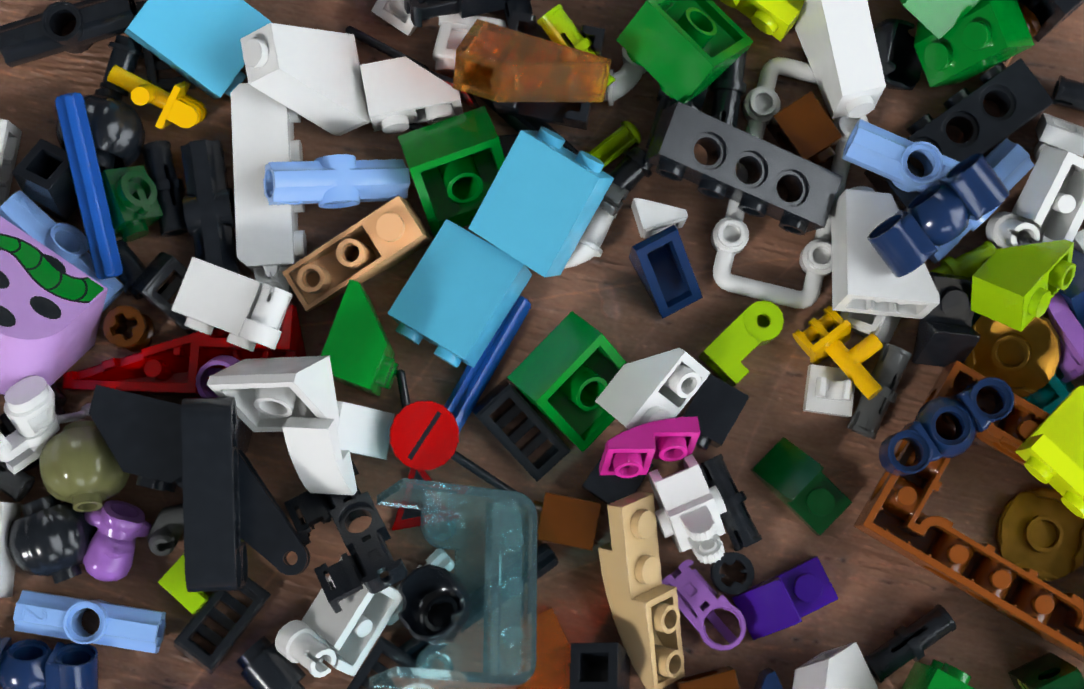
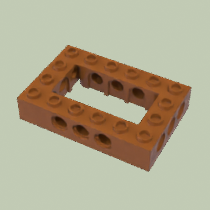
[853,361,1084,663]

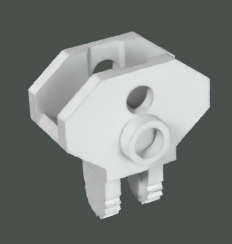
[648,454,727,564]

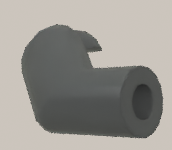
[147,503,184,556]

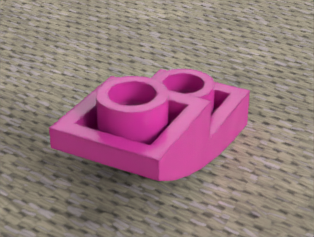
[599,416,700,478]

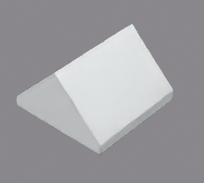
[207,355,340,432]

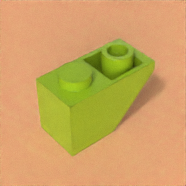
[971,239,1076,332]

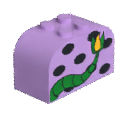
[0,216,108,395]

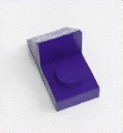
[731,556,839,640]

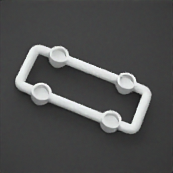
[711,57,869,309]

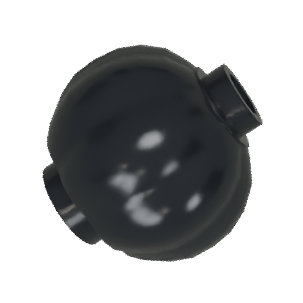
[56,88,145,173]
[8,495,97,584]

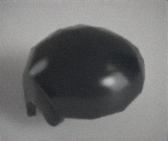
[874,18,922,90]
[398,564,471,645]

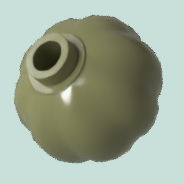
[39,421,130,512]

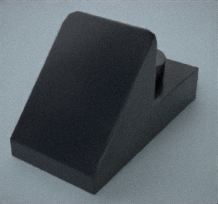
[912,272,981,367]

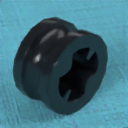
[710,552,754,595]

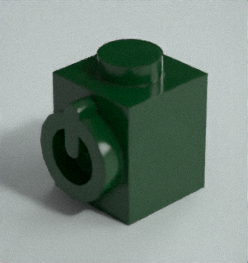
[101,165,163,242]

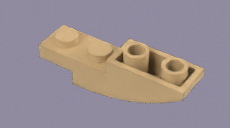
[598,491,685,689]

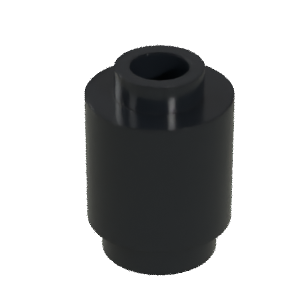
[236,636,306,689]

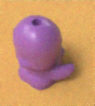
[83,500,152,582]

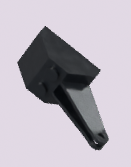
[89,385,311,575]

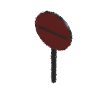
[389,401,526,504]

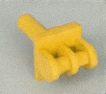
[107,64,207,129]
[792,306,883,400]

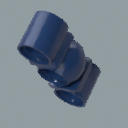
[867,153,1010,277]
[879,377,1014,476]
[0,637,99,689]

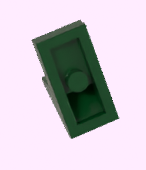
[751,437,852,536]

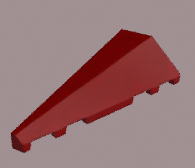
[63,305,306,397]

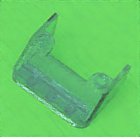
[369,478,537,689]

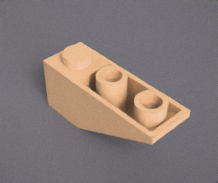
[282,195,433,312]

